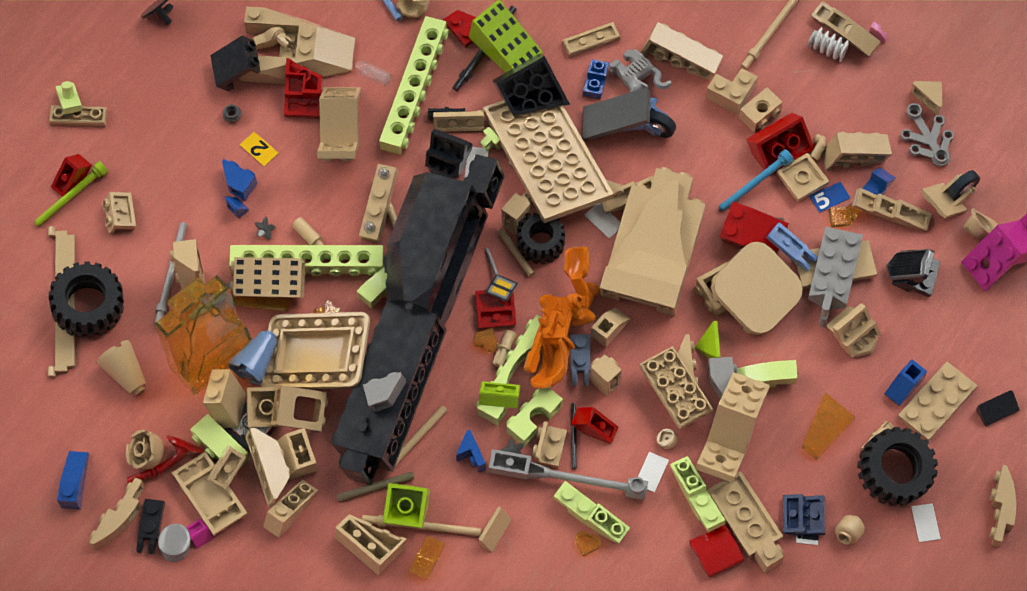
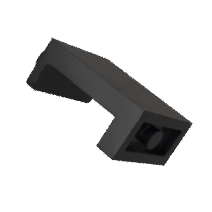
[210,36,261,92]

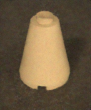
[96,340,147,395]

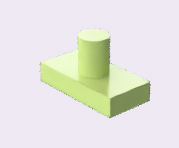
[55,81,82,114]

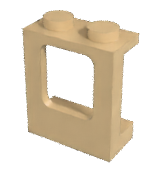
[271,385,328,431]

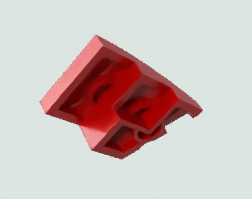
[284,58,323,118]

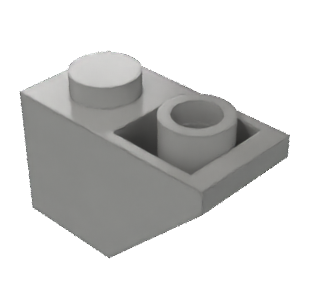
[363,372,406,412]

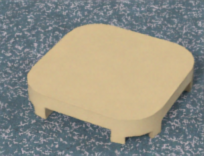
[711,242,803,335]

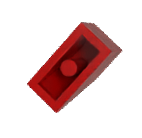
[51,154,92,197]
[571,407,619,444]

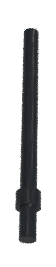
[452,6,517,92]

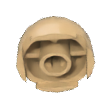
[126,430,164,470]

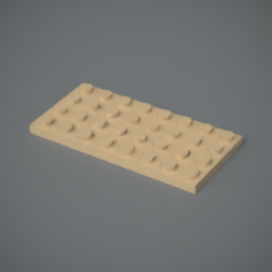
[483,100,614,223]

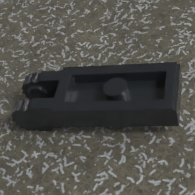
[136,499,165,554]

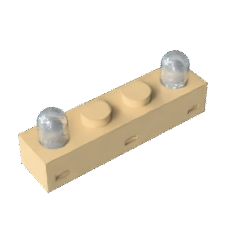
[359,164,399,243]

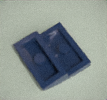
[783,494,826,536]

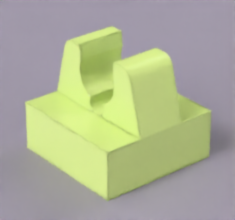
[480,127,502,151]

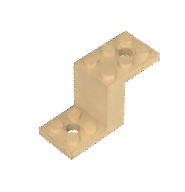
[317,87,361,161]
[695,372,770,483]

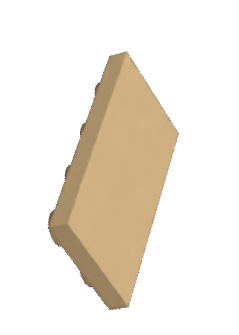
[795,240,877,289]
[639,346,713,430]

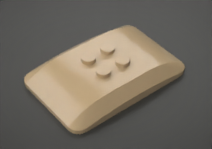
[260,312,370,390]

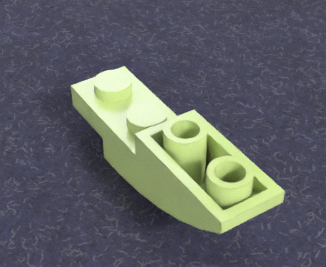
[670,456,726,532]
[552,481,630,544]

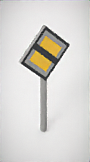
[485,248,518,302]

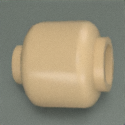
[835,515,865,545]

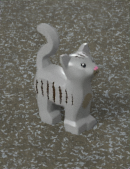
[609,49,672,93]

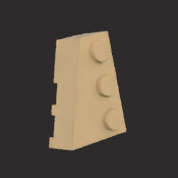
[822,132,892,170]
[334,514,407,576]

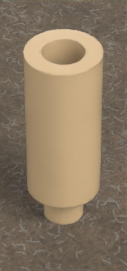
[292,217,324,245]

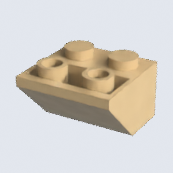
[277,428,318,481]

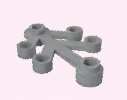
[900,103,954,167]

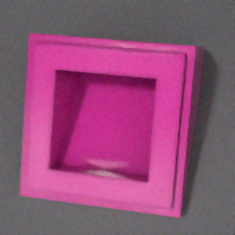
[186,518,213,548]

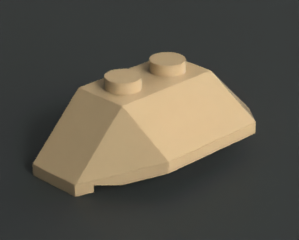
[245,427,290,507]

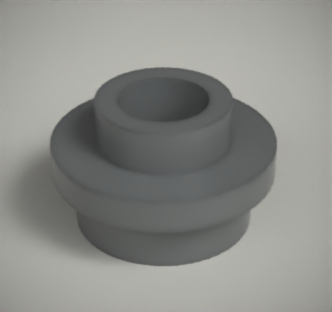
[223,104,241,123]

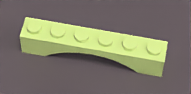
[476,315,542,426]

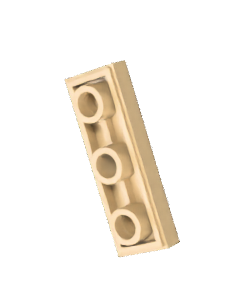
[49,105,108,127]

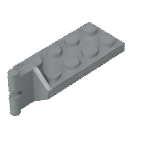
[808,227,863,327]

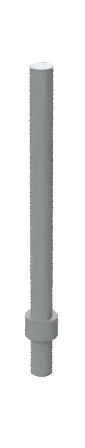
[154,222,187,328]

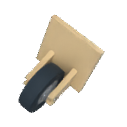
[920,170,980,219]

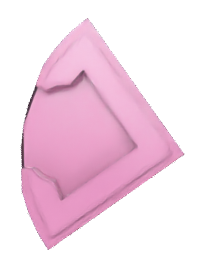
[869,22,888,43]

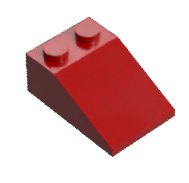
[719,202,789,255]

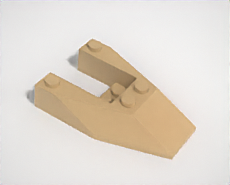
[240,6,355,84]

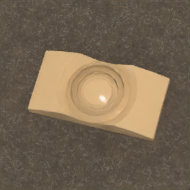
[172,451,248,536]

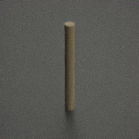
[337,471,414,502]

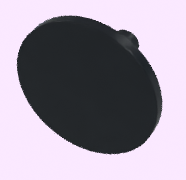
[140,0,173,25]

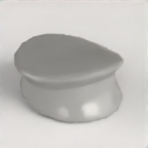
[158,524,191,562]

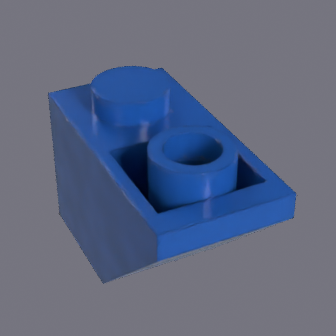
[222,159,257,201]
[884,359,927,406]

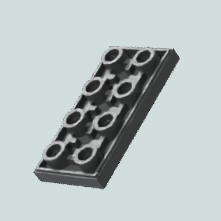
[582,87,650,142]

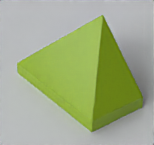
[695,321,720,359]

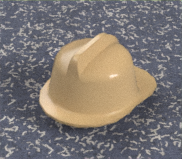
[963,208,999,239]

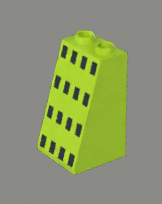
[469,0,543,73]

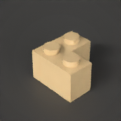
[706,68,758,115]

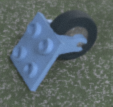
[624,97,676,138]

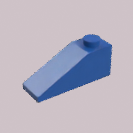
[57,451,89,509]

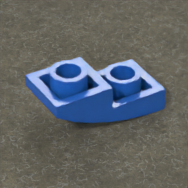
[583,59,609,99]

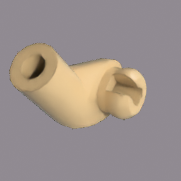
[810,134,827,161]

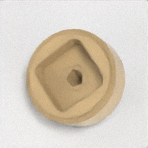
[657,429,678,449]

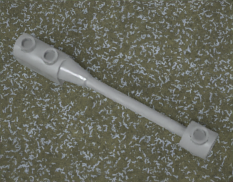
[489,449,648,500]

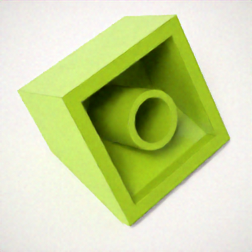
[383,483,431,528]

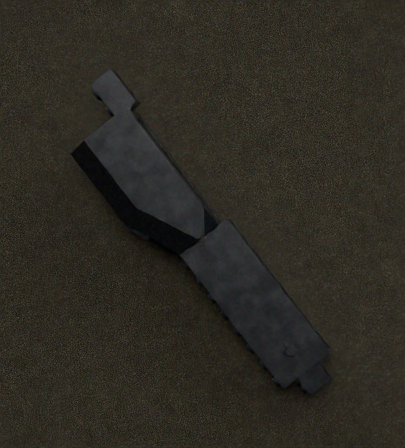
[332,154,505,485]

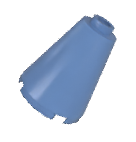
[228,330,277,386]

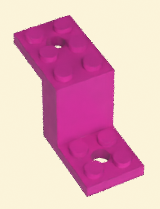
[961,213,1027,291]

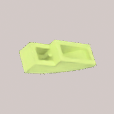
[357,267,387,309]
[737,360,797,387]

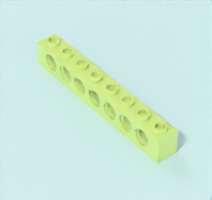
[379,16,449,155]
[229,245,384,276]

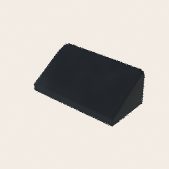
[976,390,1020,427]

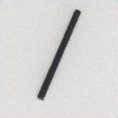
[571,403,577,469]

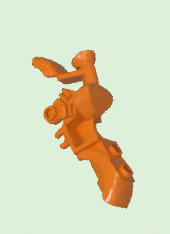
[523,247,600,388]

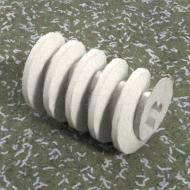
[807,27,849,62]

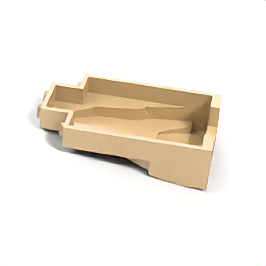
[600,167,706,316]

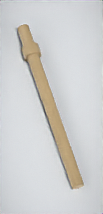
[741,0,798,70]
[362,515,481,536]

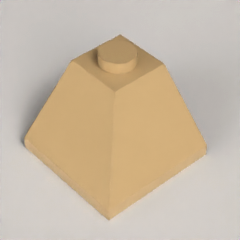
[246,387,277,427]

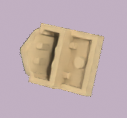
[827,303,881,358]

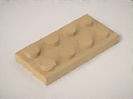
[897,362,978,441]
[707,471,783,558]

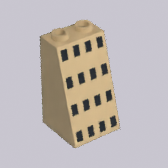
[230,257,305,298]

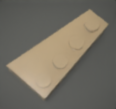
[640,22,723,81]

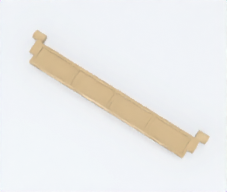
[48,226,75,378]

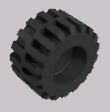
[517,212,565,264]

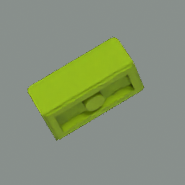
[479,381,520,408]

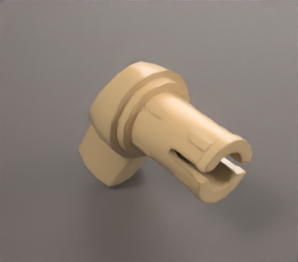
[253,27,295,51]

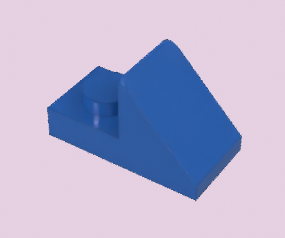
[862,167,896,195]
[456,429,486,473]

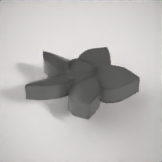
[255,217,275,239]
[501,439,524,455]

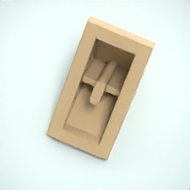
[910,81,942,115]

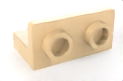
[102,192,136,234]
[532,421,567,469]

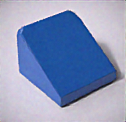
[225,196,249,218]

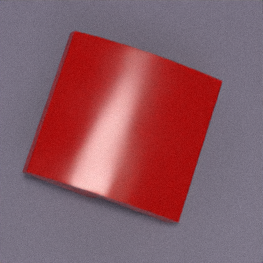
[475,290,517,328]
[689,525,744,578]

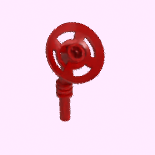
[126,435,203,484]

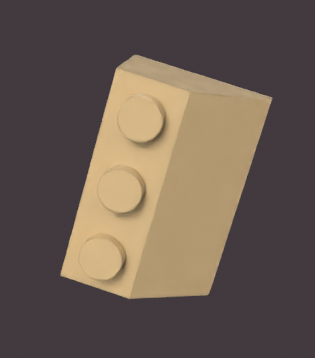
[170,239,206,304]

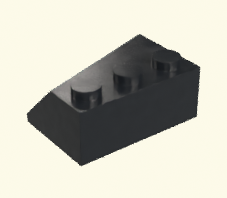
[492,53,570,116]

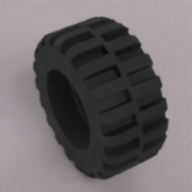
[49,261,124,338]
[857,427,938,506]

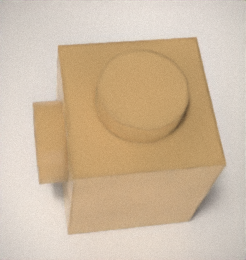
[754,540,784,574]

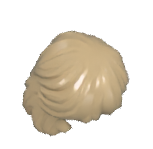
[397,0,430,18]

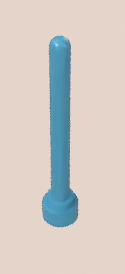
[719,149,794,211]

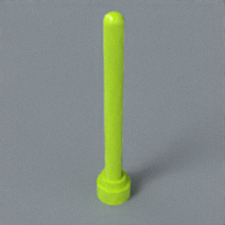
[34,161,109,226]

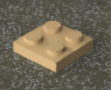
[776,153,829,202]

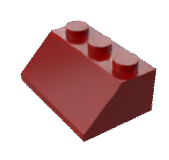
[746,112,815,174]

